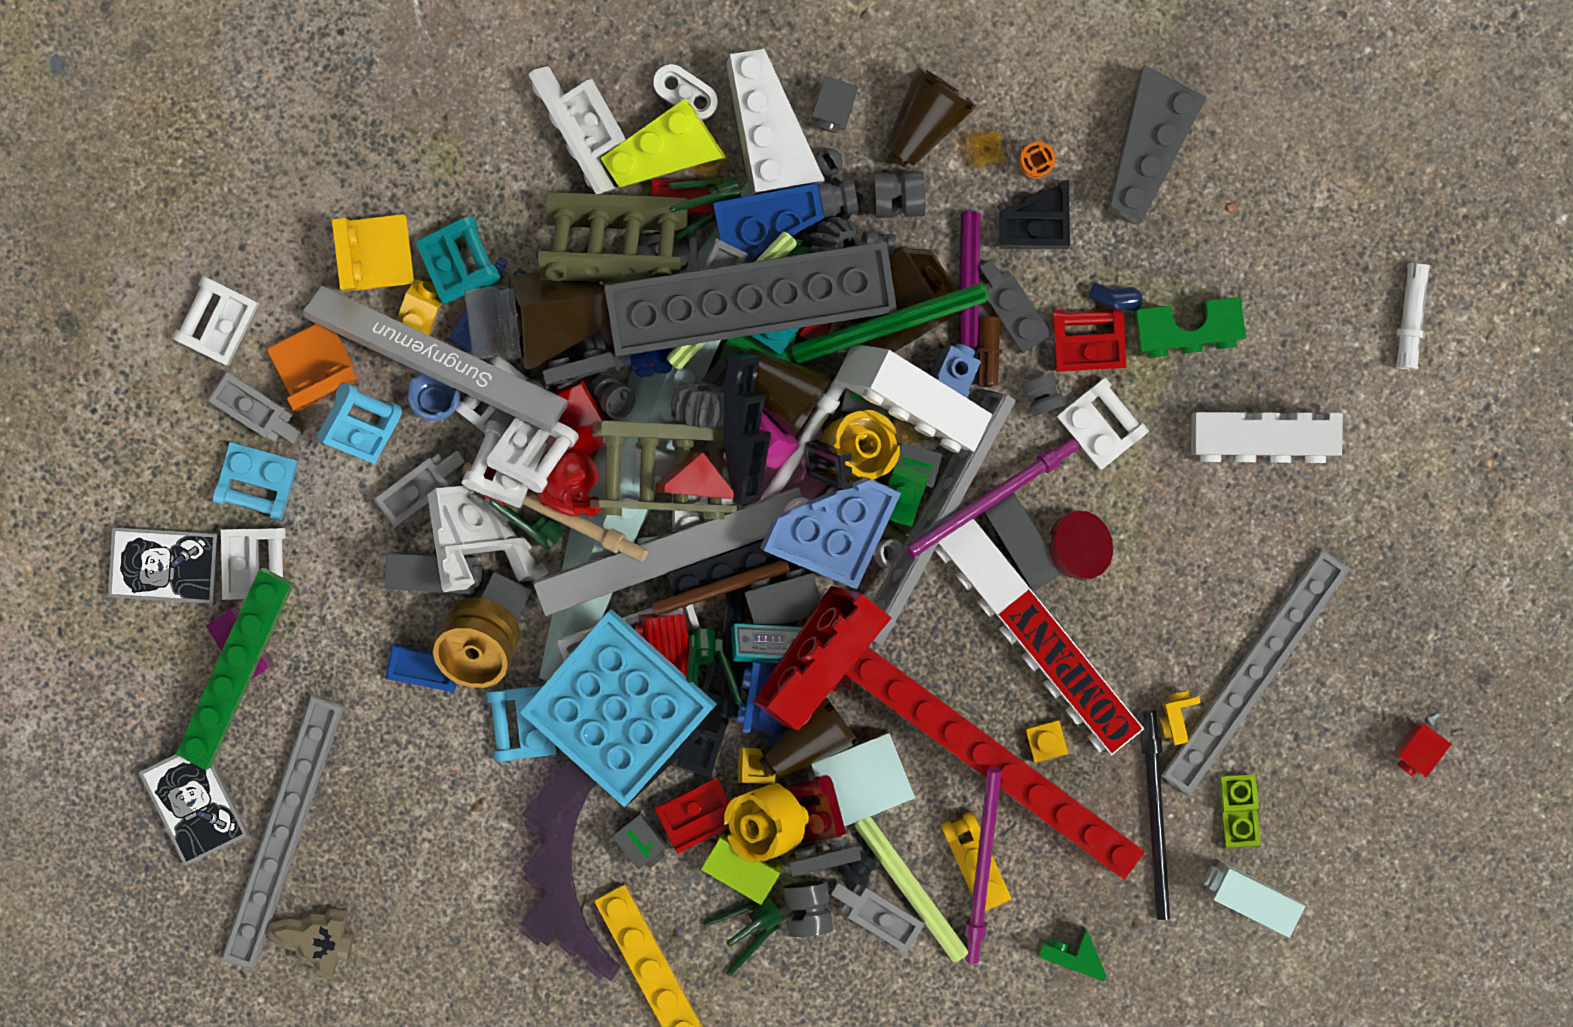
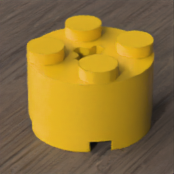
[820,410,900,482]
[724,783,809,863]

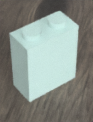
[807,731,915,827]
[1203,860,1305,938]

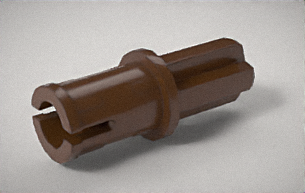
[975,317,1003,388]

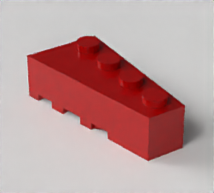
[753,586,892,730]

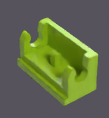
[701,830,784,905]

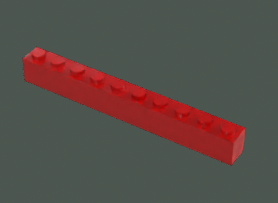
[846,646,1145,880]

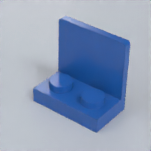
[737,662,782,733]

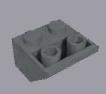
[745,567,821,626]

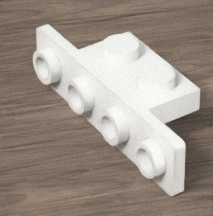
[529,66,626,194]

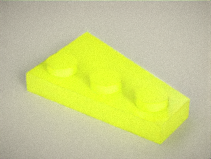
[601,99,726,188]

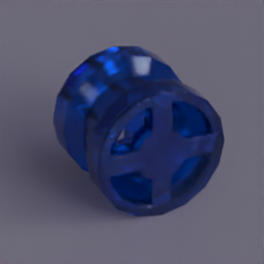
[630,348,673,378]

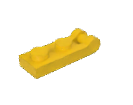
[940,810,1012,911]

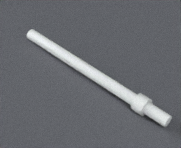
[759,377,846,501]

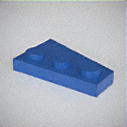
[713,183,824,262]

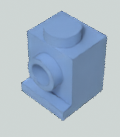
[930,343,981,398]

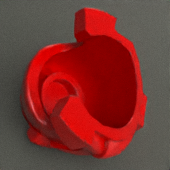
[536,447,601,518]

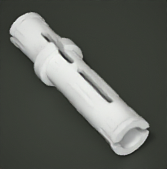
[1396,263,1430,370]

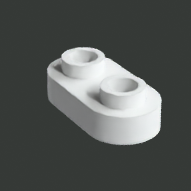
[654,64,718,120]

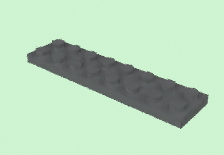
[604,241,897,356]

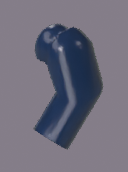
[1089,283,1143,311]

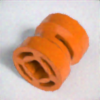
[1018,141,1056,180]

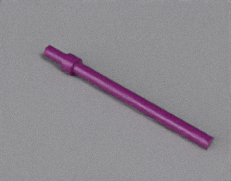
[905,437,1080,558]
[965,767,1002,964]

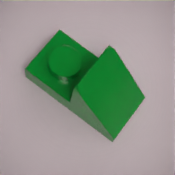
[887,464,929,527]
[1036,926,1107,982]

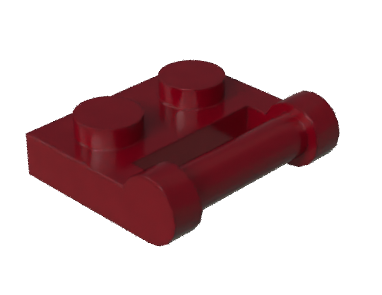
[779,775,846,843]

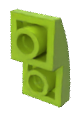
[1220,774,1261,850]

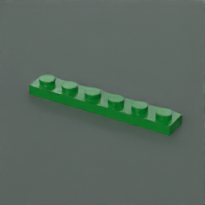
[176,568,294,770]

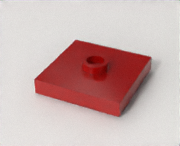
[544,379,607,455]

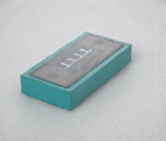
[731,624,802,663]

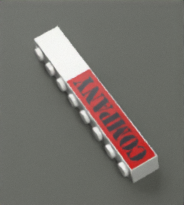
[935,519,1144,755]

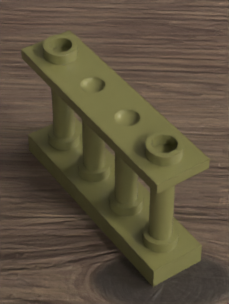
[538,192,688,283]
[590,421,737,520]

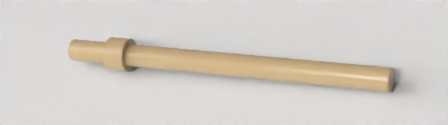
[461,462,648,562]

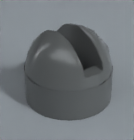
[815,148,843,177]

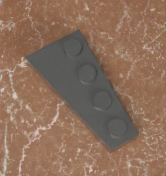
[1106,65,1207,225]

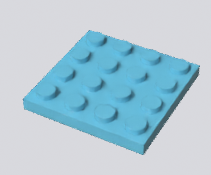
[520,609,717,808]

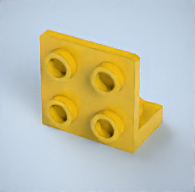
[332,214,415,292]

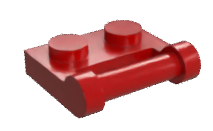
[1052,308,1127,372]

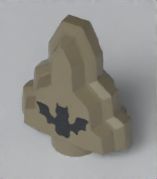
[267,909,354,979]

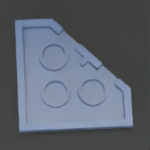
[760,477,901,589]

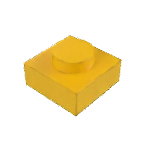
[1025,720,1068,763]
[738,748,776,785]

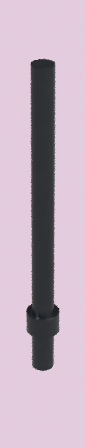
[1141,710,1170,920]

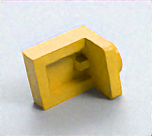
[397,279,443,336]
[1159,690,1201,745]

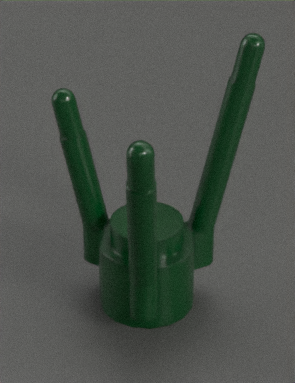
[669,176,742,240]
[489,499,565,551]
[686,629,742,705]
[703,896,784,976]

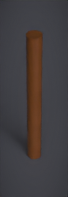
[652,559,790,616]

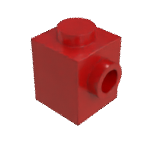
[1392,721,1452,778]

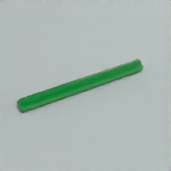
[791,283,990,363]

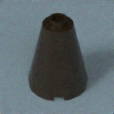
[886,66,976,168]
[738,348,831,437]
[759,697,859,778]

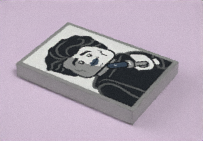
[108,527,219,604]
[139,754,249,866]

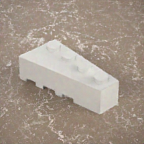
[726,49,825,195]
[834,344,993,453]
[1191,412,1343,463]

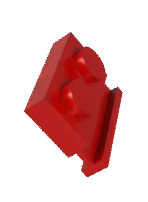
[655,777,730,854]

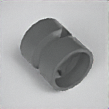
[874,171,925,218]
[783,881,833,937]

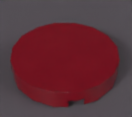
[1049,511,1113,581]

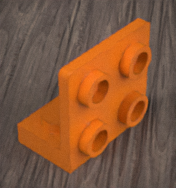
[268,324,361,412]

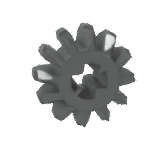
[807,217,865,253]
[670,381,725,429]

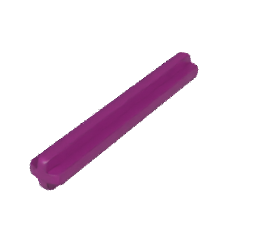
[958,211,981,349]

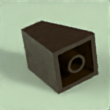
[850,247,962,352]
[508,272,608,369]

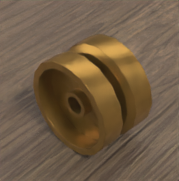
[433,598,521,688]

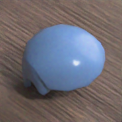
[408,373,461,421]

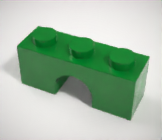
[1133,297,1246,359]

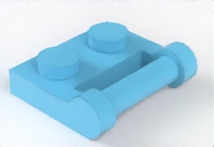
[316,383,402,464]
[213,442,299,521]
[486,685,557,762]

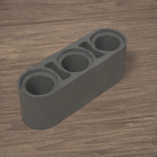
[983,492,1062,592]

